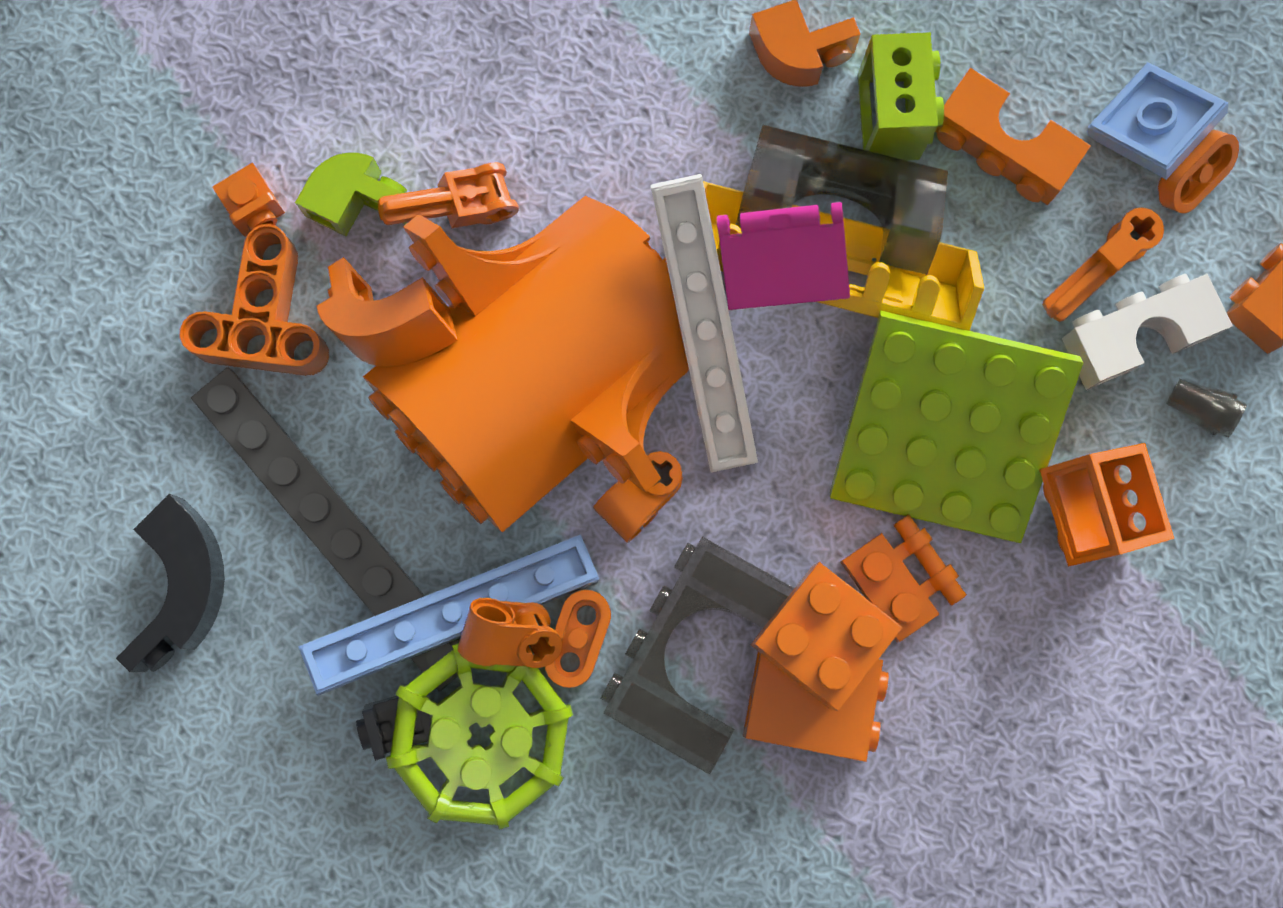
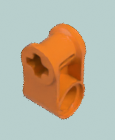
[593,451,683,543]
[458,598,562,668]

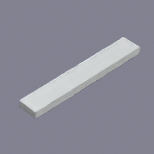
[650,174,758,473]

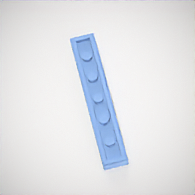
[298,534,599,696]

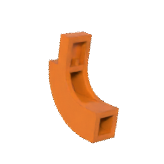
[316,257,458,367]

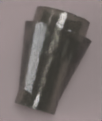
[1166,378,1247,438]

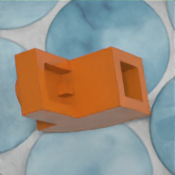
[749,0,861,87]

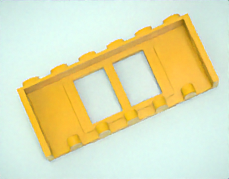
[703,181,984,331]

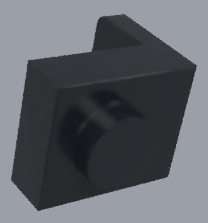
[356,696,431,761]

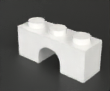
[1062,274,1233,390]

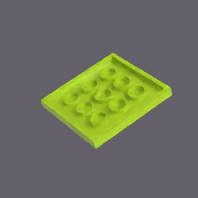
[830,310,1084,543]

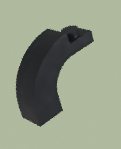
[116,494,225,672]

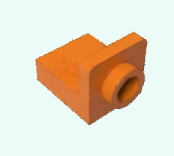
[212,162,285,237]

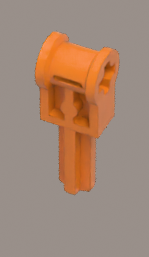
[378,162,519,229]
[1042,207,1164,322]

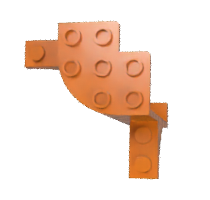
[363,196,689,533]

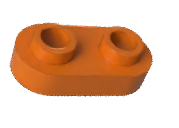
[1158,130,1239,213]
[545,590,611,688]

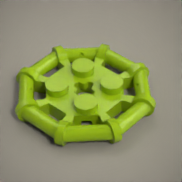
[386,643,573,830]

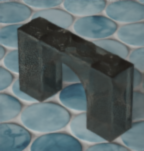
[736,125,948,275]
[600,536,794,774]

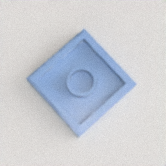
[1087,62,1228,180]

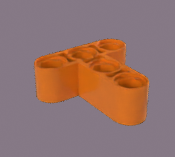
[180,224,329,376]

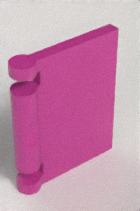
[717,202,850,310]

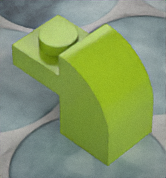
[295,153,407,237]

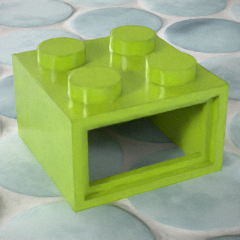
[857,32,944,162]

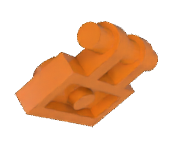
[840,514,967,643]

